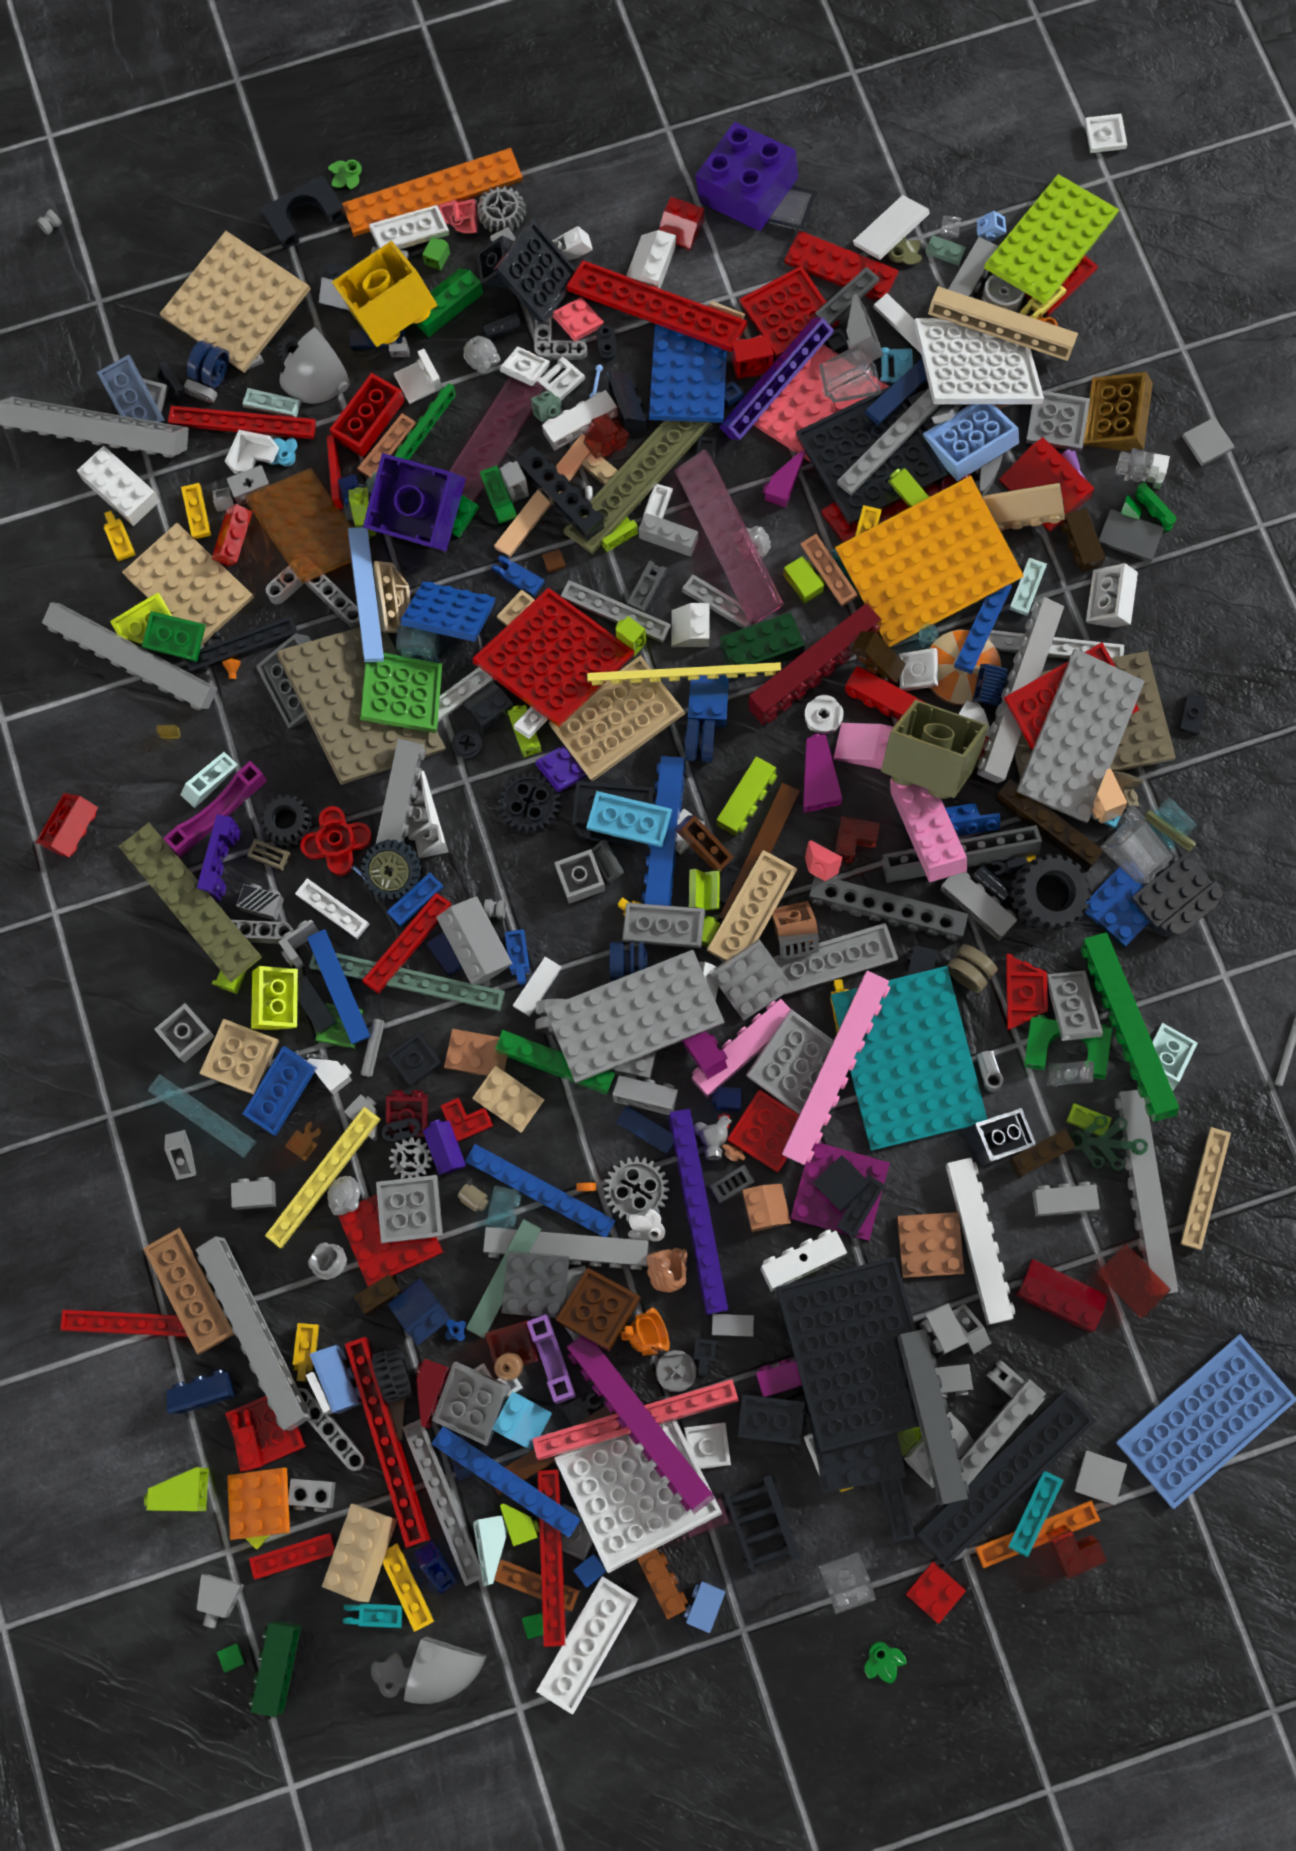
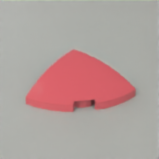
[438,199,478,234]

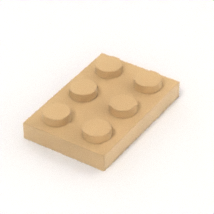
[472,1065,544,1133]

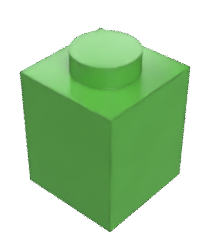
[422,237,450,271]

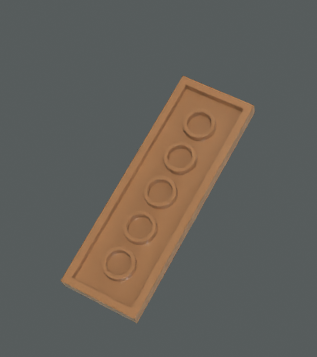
[143,1228,235,1355]

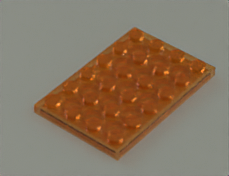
[245,468,352,583]

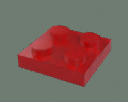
[906,1561,966,1624]

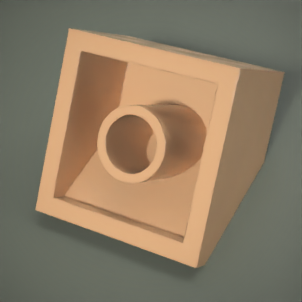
[1092,768,1127,824]

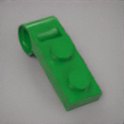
[479,465,517,524]

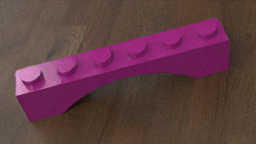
[163,761,267,858]

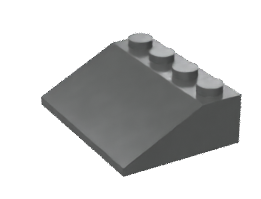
[256,633,311,729]

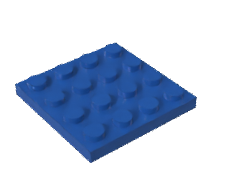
[401,582,495,642]

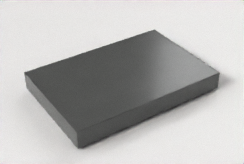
[1099,509,1164,563]

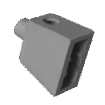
[197,1574,244,1628]

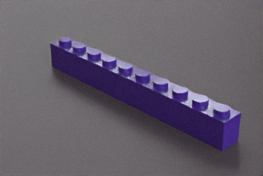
[668,1109,728,1316]

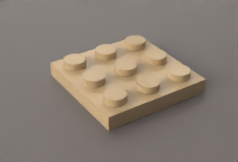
[199,1019,279,1095]

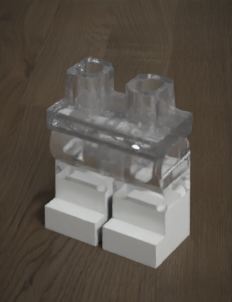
[1115,448,1170,489]

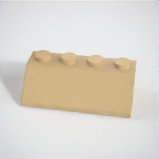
[983,483,1065,532]

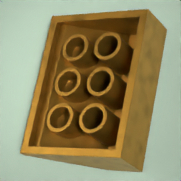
[1083,372,1153,451]

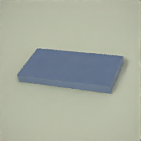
[97,355,165,423]

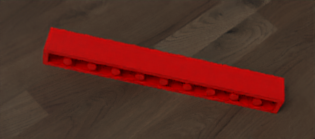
[345,1337,430,1548]

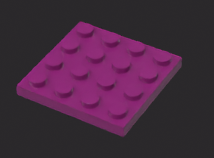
[790,1143,890,1242]

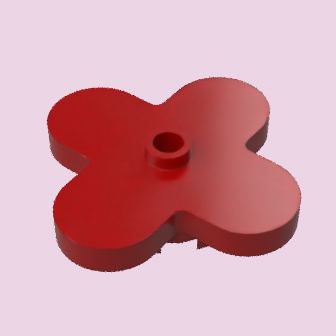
[300,806,372,876]

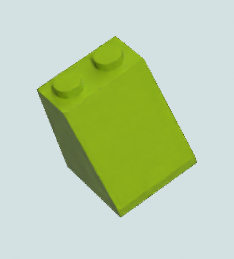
[144,1468,209,1511]

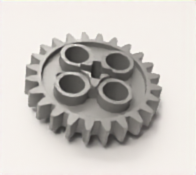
[604,1156,669,1222]

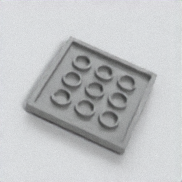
[746,1010,834,1115]

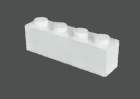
[542,390,618,451]

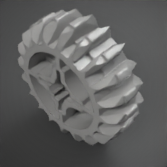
[477,186,526,233]

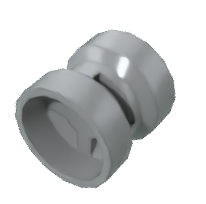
[36,209,62,235]
[484,899,506,920]

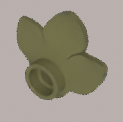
[888,237,922,265]

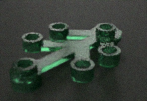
[1069,1115,1148,1171]

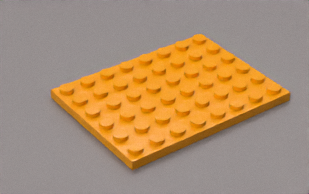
[835,476,1024,647]

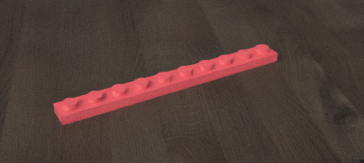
[532,1379,739,1461]

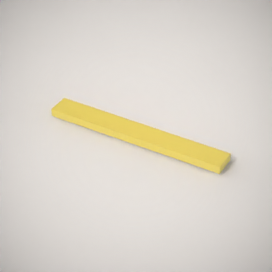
[265,1107,381,1248]

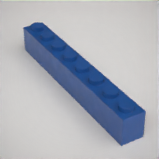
[642,756,686,906]

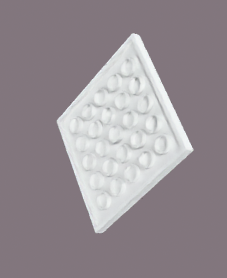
[914,318,1044,404]
[554,1420,722,1573]

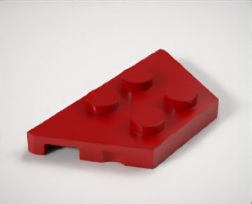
[1006,954,1048,1030]

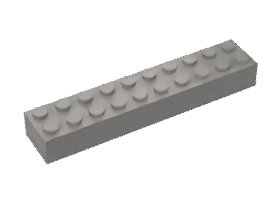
[0,397,188,458]

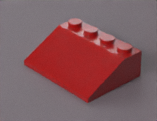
[999,437,1095,532]

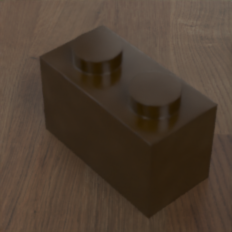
[354,1274,402,1315]

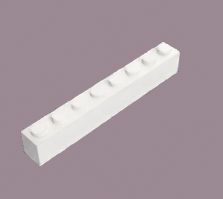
[946,1158,1015,1325]

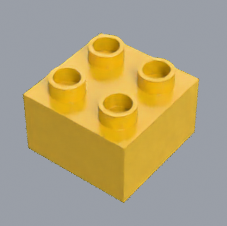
[332,240,437,347]

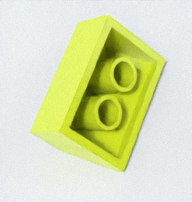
[251,966,298,1030]

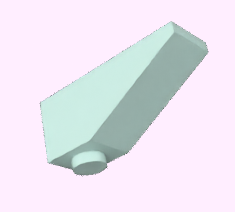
[180,752,238,808]
[473,1516,507,1587]

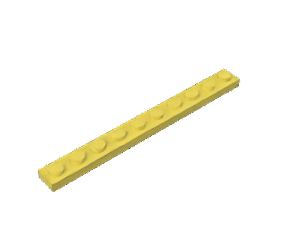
[587,662,781,686]

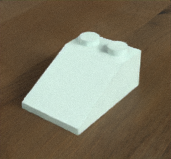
[1152,1023,1198,1091]

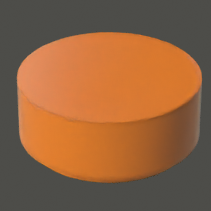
[576,1183,596,1191]

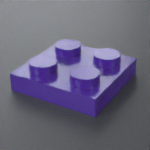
[535,745,587,793]

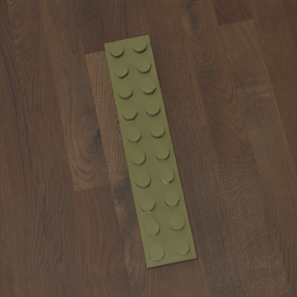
[564,421,712,554]
[118,823,262,982]

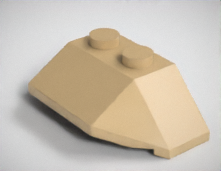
[373,561,411,634]

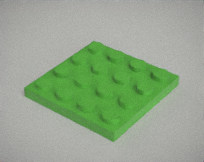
[360,653,442,733]

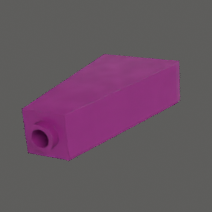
[803,734,842,813]

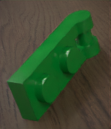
[1135,482,1176,532]

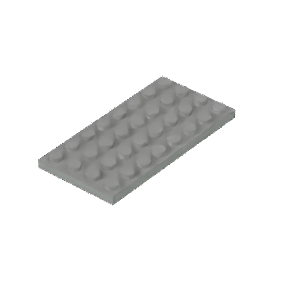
[1016,649,1145,823]
[545,950,724,1084]

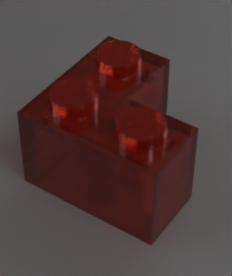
[583,413,629,459]
[835,816,880,863]
[1046,1524,1107,1579]

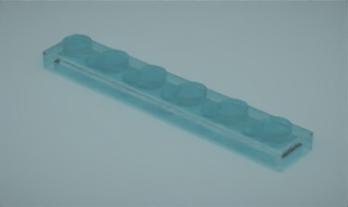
[148,1074,256,1158]

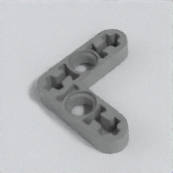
[534,315,588,360]

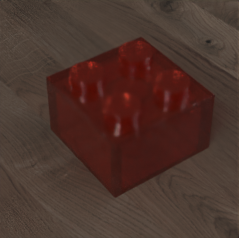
[485,1320,540,1369]

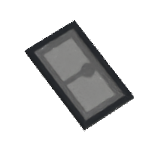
[766,186,818,232]

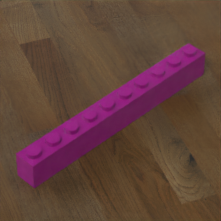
[567,1336,714,1515]

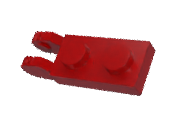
[231,1409,262,1472]

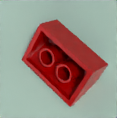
[35,793,98,858]

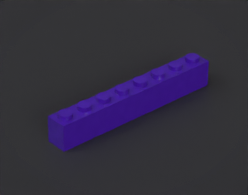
[719,317,834,440]

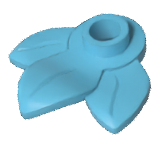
[268,437,297,467]

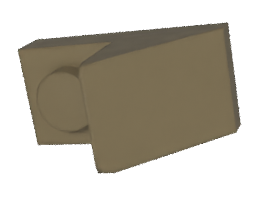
[1113,771,1145,809]

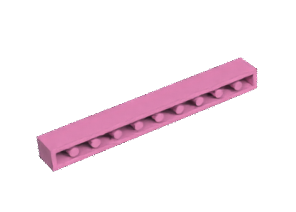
[781,971,890,1165]

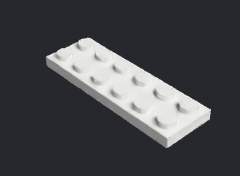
[536,1576,639,1715]

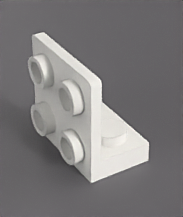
[394,349,442,404]

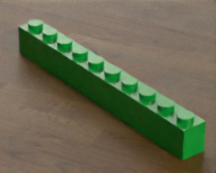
[1081,932,1179,1122]

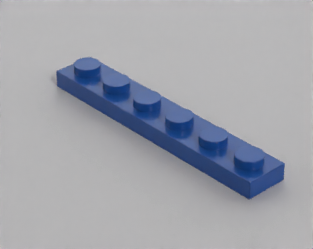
[954,585,1012,675]

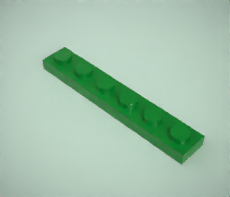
[395,383,456,460]

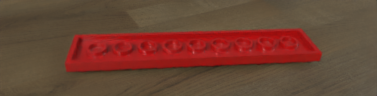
[567,260,747,352]

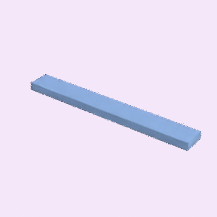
[348,527,384,662]

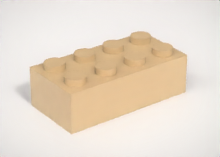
[322,1504,397,1602]

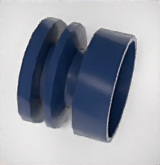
[610,942,647,982]

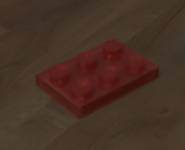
[1097,1244,1172,1318]

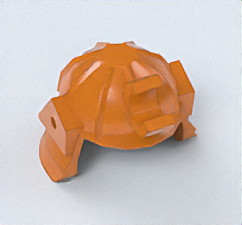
[621,1308,670,1356]

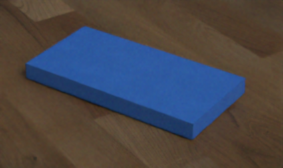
[242,1046,317,1136]

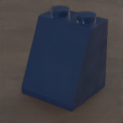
[387,1277,450,1346]

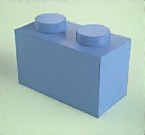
[684,1581,725,1633]

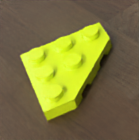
[110,593,172,644]

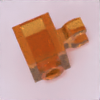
[285,1122,321,1161]

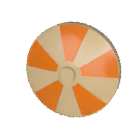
[929,630,1001,706]

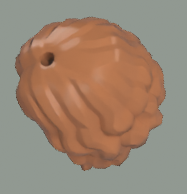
[646,1248,688,1292]

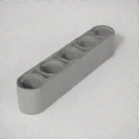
[231,920,294,944]
[298,1388,367,1471]

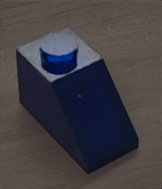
[414,1541,458,1594]

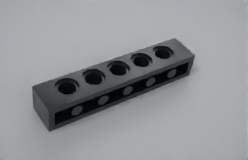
[515,446,605,541]

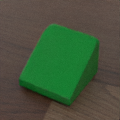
[1121,495,1142,519]
[522,1612,543,1639]

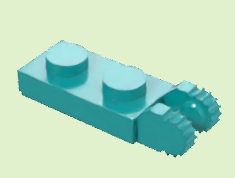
[343,1603,403,1628]

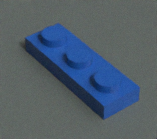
[387,873,444,927]

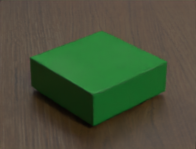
[217,1643,245,1673]

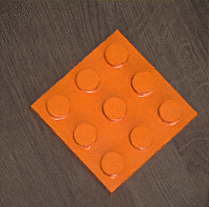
[227,1468,290,1540]

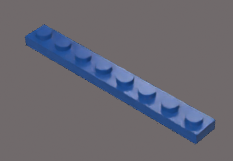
[465,1144,616,1237]
[431,1426,581,1538]

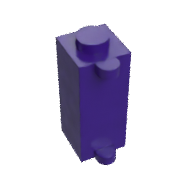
[423,1120,466,1175]

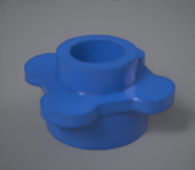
[445,1320,467,1341]

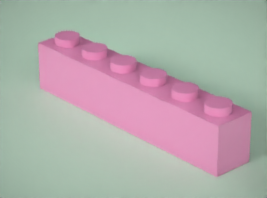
[692,999,791,1098]

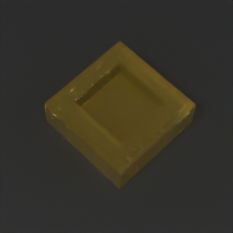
[157,725,180,739]

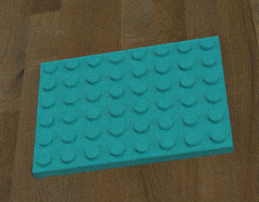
[831,966,987,1151]

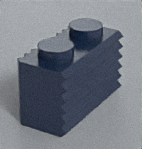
[972,664,1008,707]

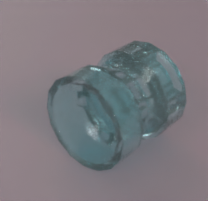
[918,624,938,648]

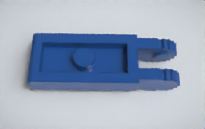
[491,555,544,597]

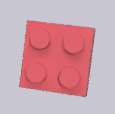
[552,297,604,342]

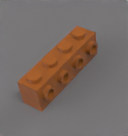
[637,1548,688,1620]

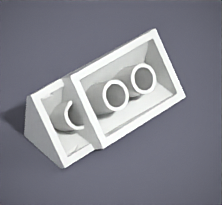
[407,771,448,858]

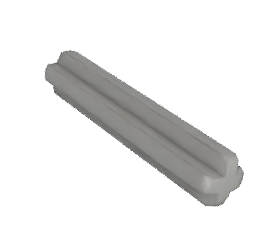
[361,1019,384,1077]

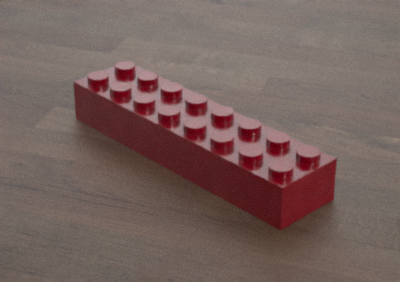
[748,603,882,725]

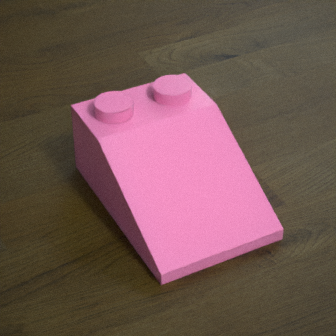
[833,723,893,769]

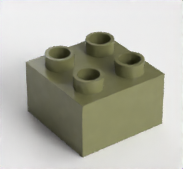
[881,700,989,799]

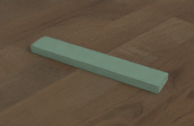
[466,1219,541,1338]

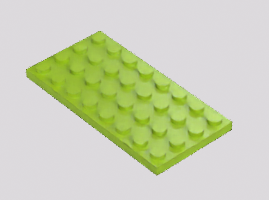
[984,174,1119,305]

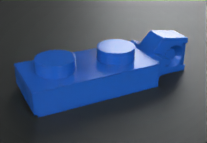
[505,929,530,985]

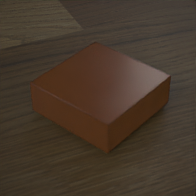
[542,549,566,573]

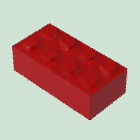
[329,373,405,457]

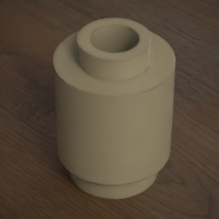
[457,1184,489,1212]

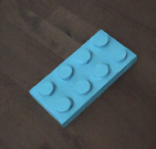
[586,791,672,848]

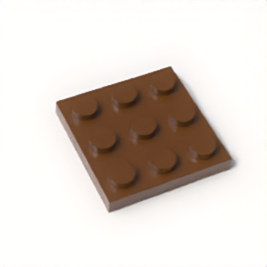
[556,1268,641,1351]

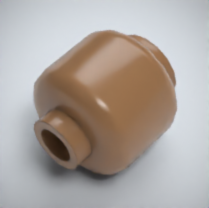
[494,1352,523,1381]

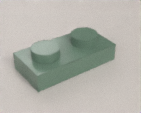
[925,235,966,266]

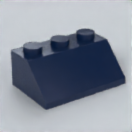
[167,1369,237,1415]

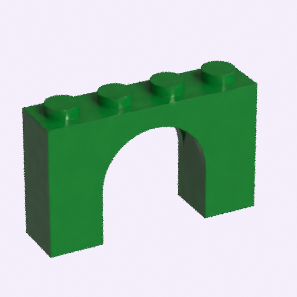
[1025,1015,1113,1079]

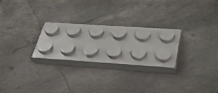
[773,923,898,995]

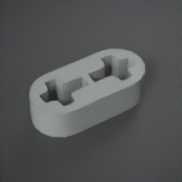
[183,380,218,404]

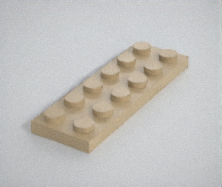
[707,850,797,961]

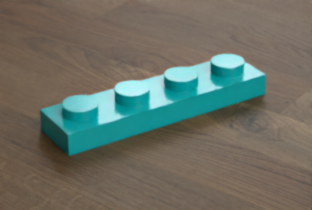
[1008,1471,1063,1558]

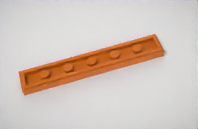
[975,1500,1100,1568]

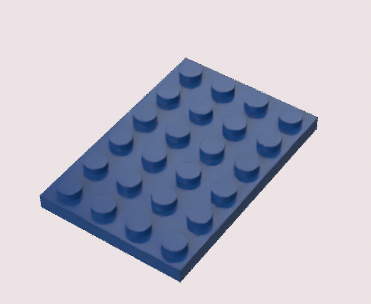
[649,324,727,423]

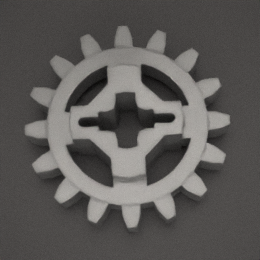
[389,1137,433,1179]

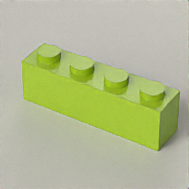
[717,756,777,837]

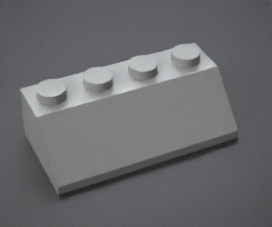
[436,897,512,985]

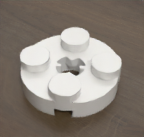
[805,695,843,734]

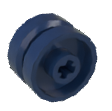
[187,340,229,388]
[684,719,715,763]

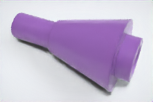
[1061,449,1085,478]

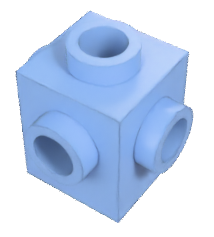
[977,211,1006,242]

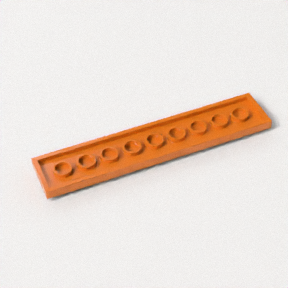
[342,148,523,237]

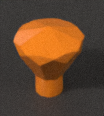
[222,658,241,679]

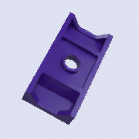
[197,814,241,901]

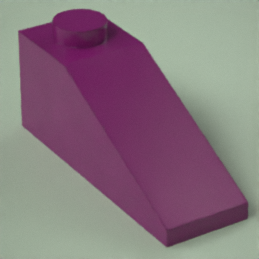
[763,450,805,508]

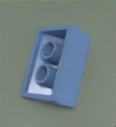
[310,1345,362,1414]

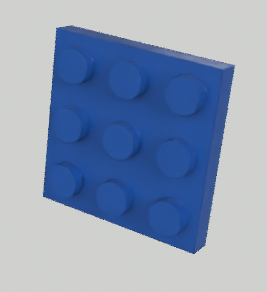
[1085,866,1149,948]

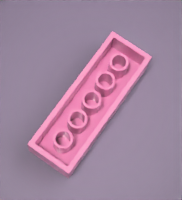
[890,779,967,882]

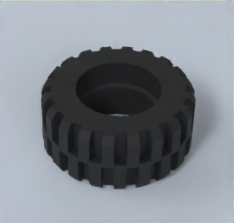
[1010,854,1091,932]

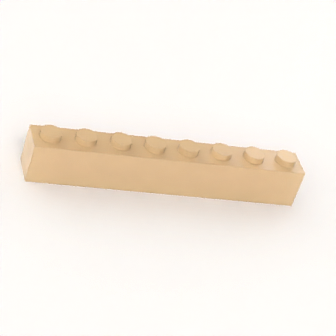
[928,286,1078,361]

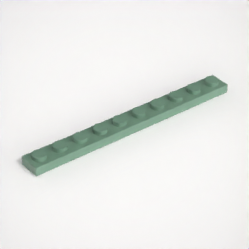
[309,953,505,1011]

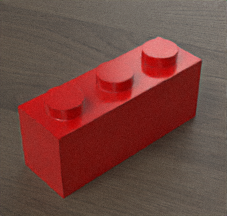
[211,504,252,567]

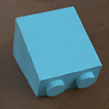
[492,1391,552,1450]

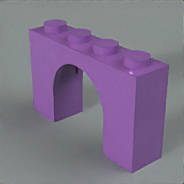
[527,1315,576,1404]

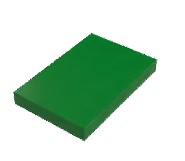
[141,611,206,662]

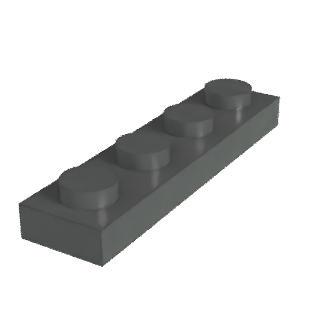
[815,267,880,326]

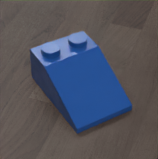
[688,675,729,727]

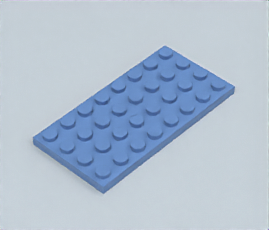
[1116,1334,1296,1509]

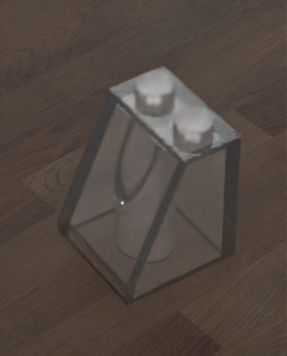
[819,345,881,403]
[1100,821,1173,883]

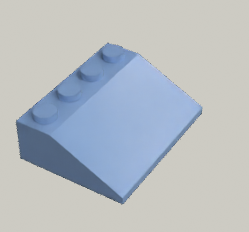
[923,404,1019,481]

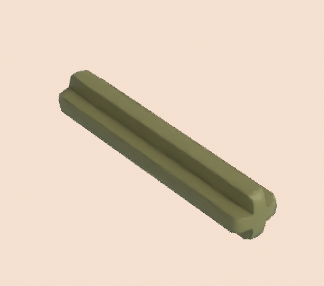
[1143,810,1196,851]

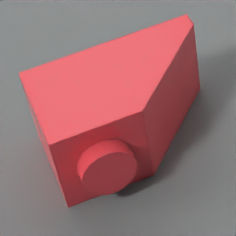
[805,840,842,881]

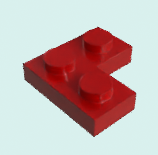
[441,1098,493,1143]

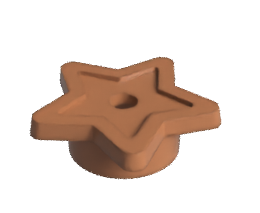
[721,1143,745,1161]

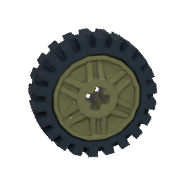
[361,839,421,899]

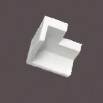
[225,430,279,474]

